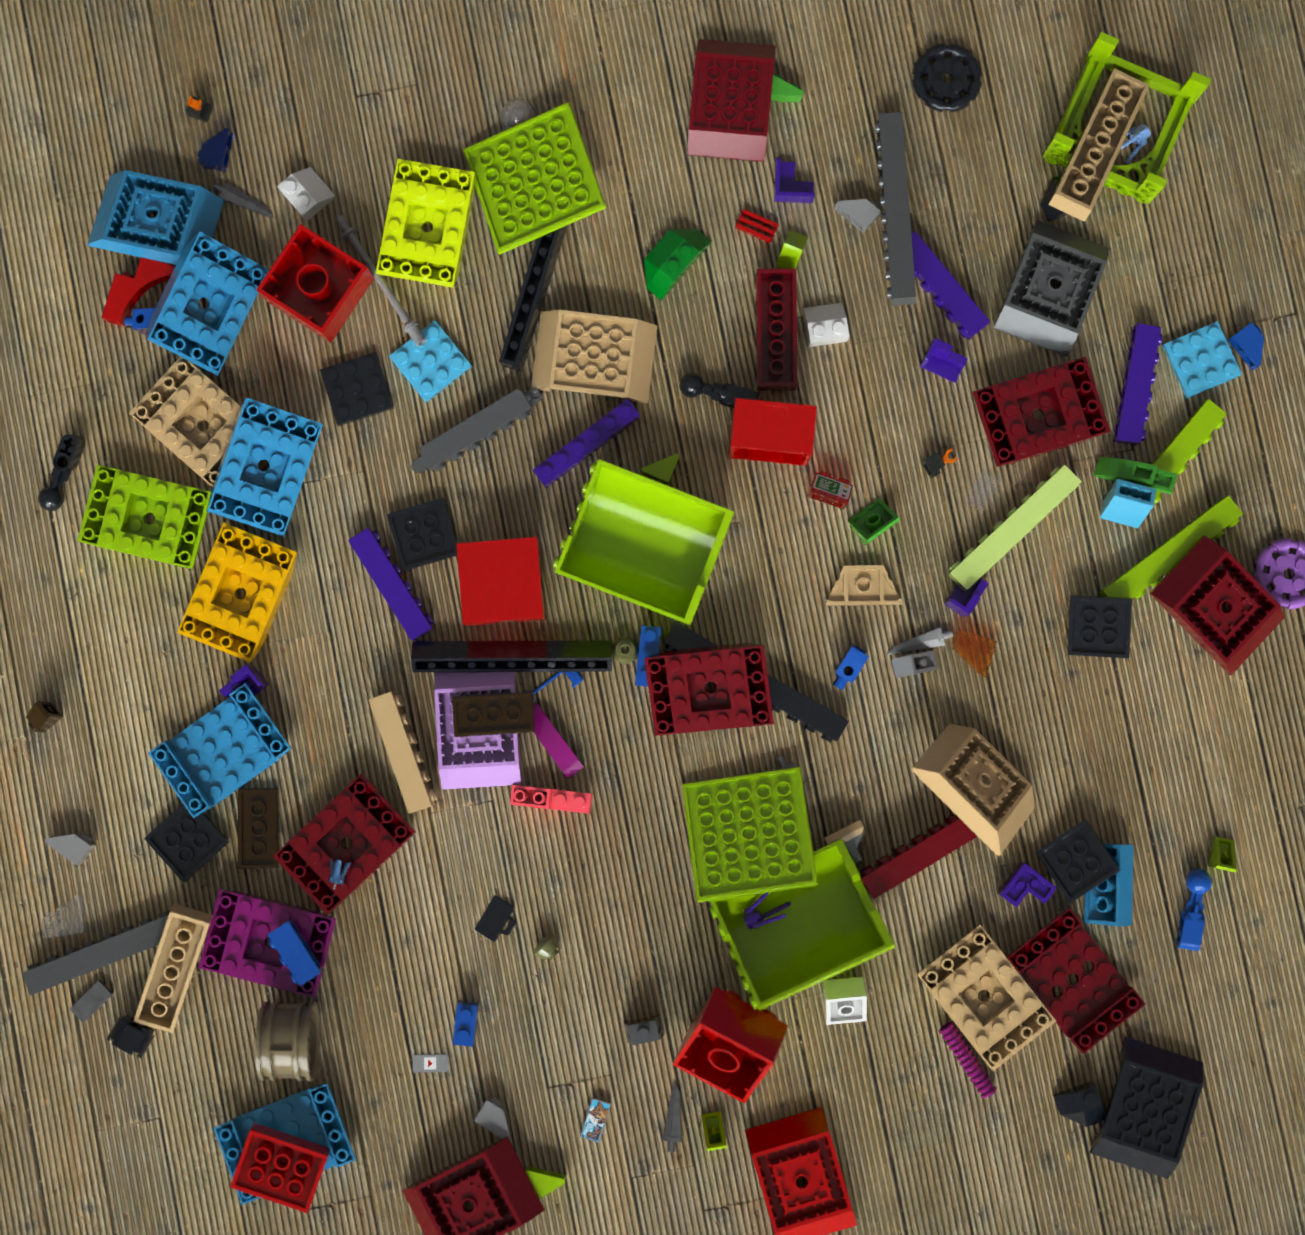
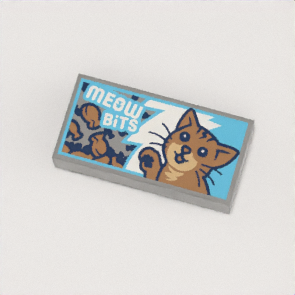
[580,1097,611,1143]

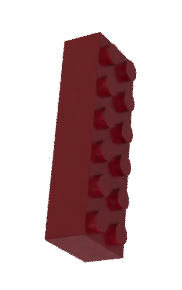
[756,269,797,391]
[860,813,978,899]

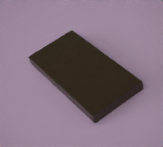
[452,692,535,737]
[238,788,279,869]

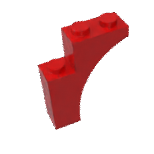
[101,258,176,327]

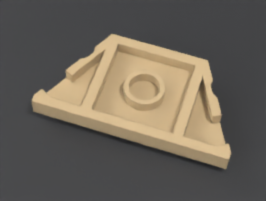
[825,565,903,606]

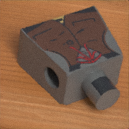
[623,1014,665,1046]

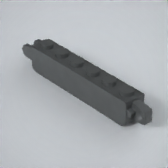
[411,388,543,474]

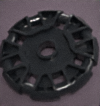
[912,43,982,113]

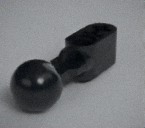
[679,373,760,408]
[38,434,85,511]

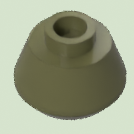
[612,637,639,664]
[533,934,559,960]

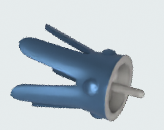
[328,858,351,889]

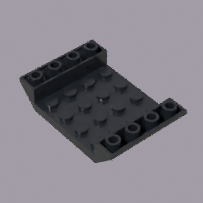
[1089,1036,1203,1179]

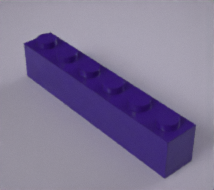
[911,231,990,340]
[1113,323,1163,446]
[533,399,640,488]
[348,528,434,641]

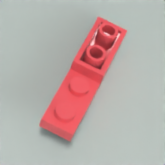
[510,785,593,814]

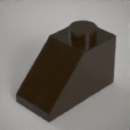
[26,701,63,732]

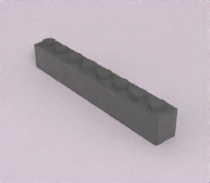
[22,910,170,996]

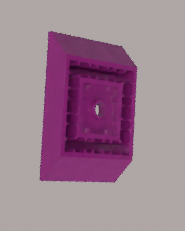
[198,889,336,998]

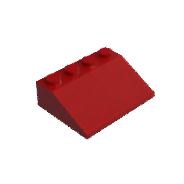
[230,1123,330,1213]

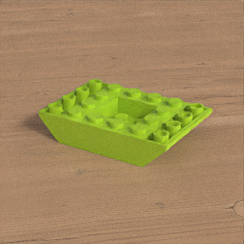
[77,465,211,569]

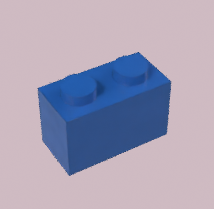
[453,1001,479,1047]

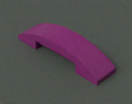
[533,703,584,778]

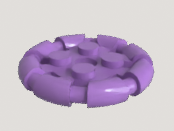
[1253,538,1305,609]

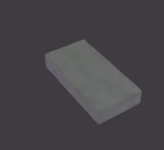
[70,980,114,1023]

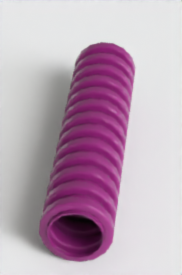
[938,1022,997,1098]

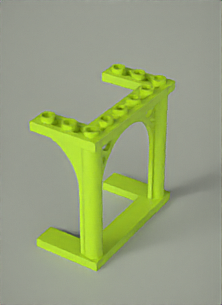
[1042,32,1211,204]

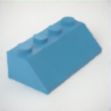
[1084,843,1133,926]

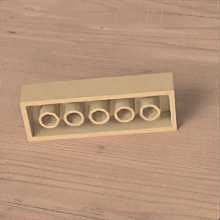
[369,692,438,814]
[133,903,213,1033]

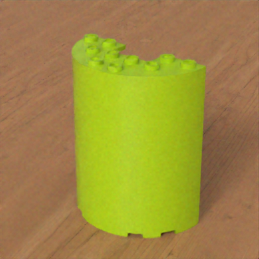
[553,459,734,625]
[709,839,895,1010]

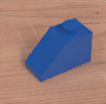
[1228,322,1264,371]

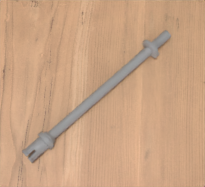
[336,215,427,347]

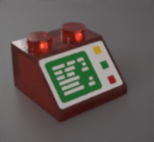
[807,471,853,510]

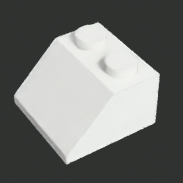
[277,167,336,222]
[803,303,849,347]
[823,977,867,1025]

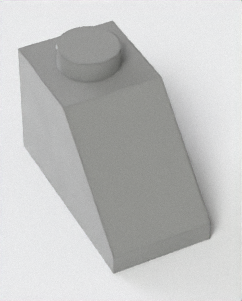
[834,199,881,234]
[892,650,938,678]
[44,833,96,865]
[474,1097,512,1140]

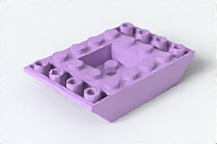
[434,672,522,789]

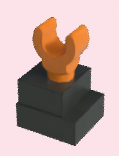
[186,96,213,123]
[921,449,958,479]

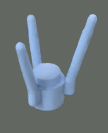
[1121,124,1151,165]

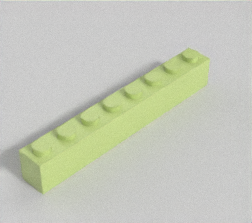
[949,465,1082,592]

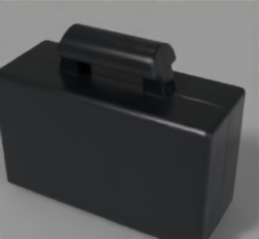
[475,895,516,942]

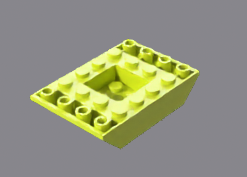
[376,159,475,288]

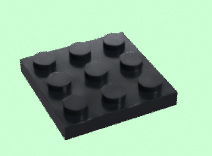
[320,352,394,426]
[387,498,457,571]
[1068,595,1132,659]
[144,804,230,883]
[1036,819,1121,903]

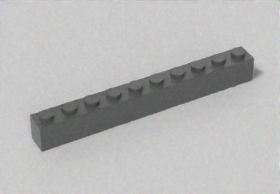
[875,112,916,306]

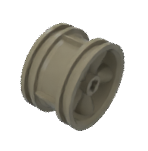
[255,1001,321,1081]

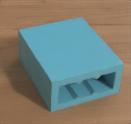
[1100,479,1156,528]

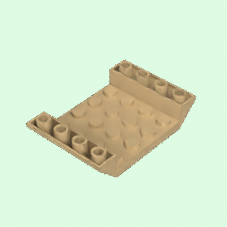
[531,310,658,403]

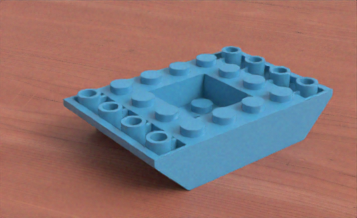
[88,170,224,265]
[146,231,269,376]
[207,397,323,536]

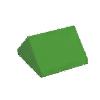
[847,498,900,545]

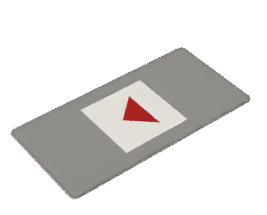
[413,1054,448,1073]

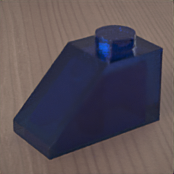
[197,128,234,172]

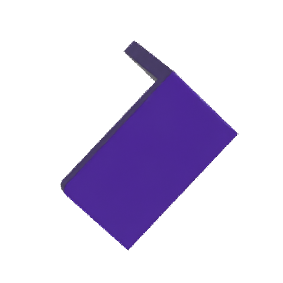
[774,157,815,203]
[920,338,968,383]
[944,579,989,617]
[219,665,269,698]
[997,862,1057,908]

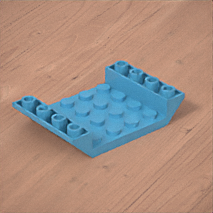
[148,683,292,818]
[213,1083,356,1205]

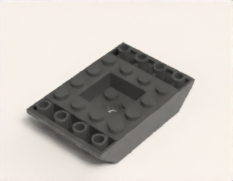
[994,220,1110,357]

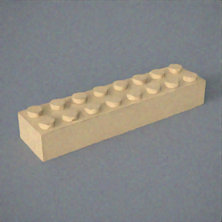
[1048,68,1150,222]

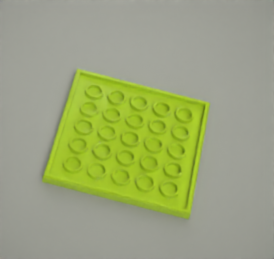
[463,102,607,254]
[682,766,818,903]

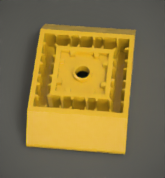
[177,522,297,663]

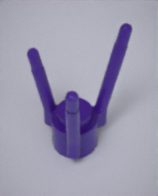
[743,892,791,930]

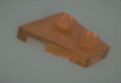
[952,629,997,678]

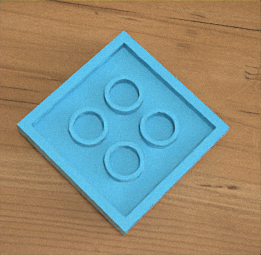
[389,320,472,403]
[1162,321,1242,399]

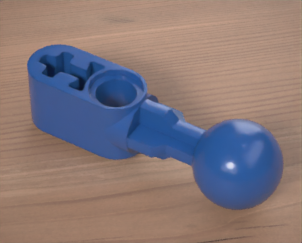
[1176,868,1212,951]

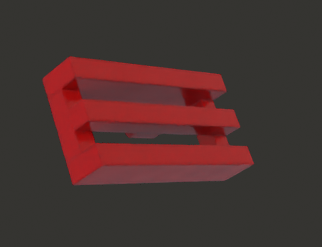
[735,209,779,244]

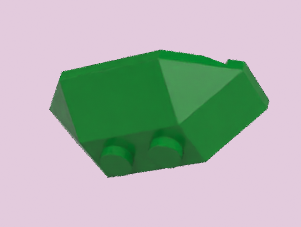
[644,229,712,301]

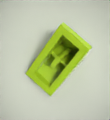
[776,230,808,269]
[641,453,679,485]
[1208,836,1237,873]
[701,1111,727,1151]
[526,1166,566,1199]

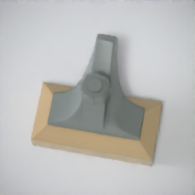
[824,820,866,865]

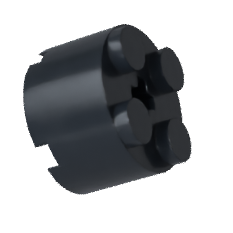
[106,1015,155,1058]

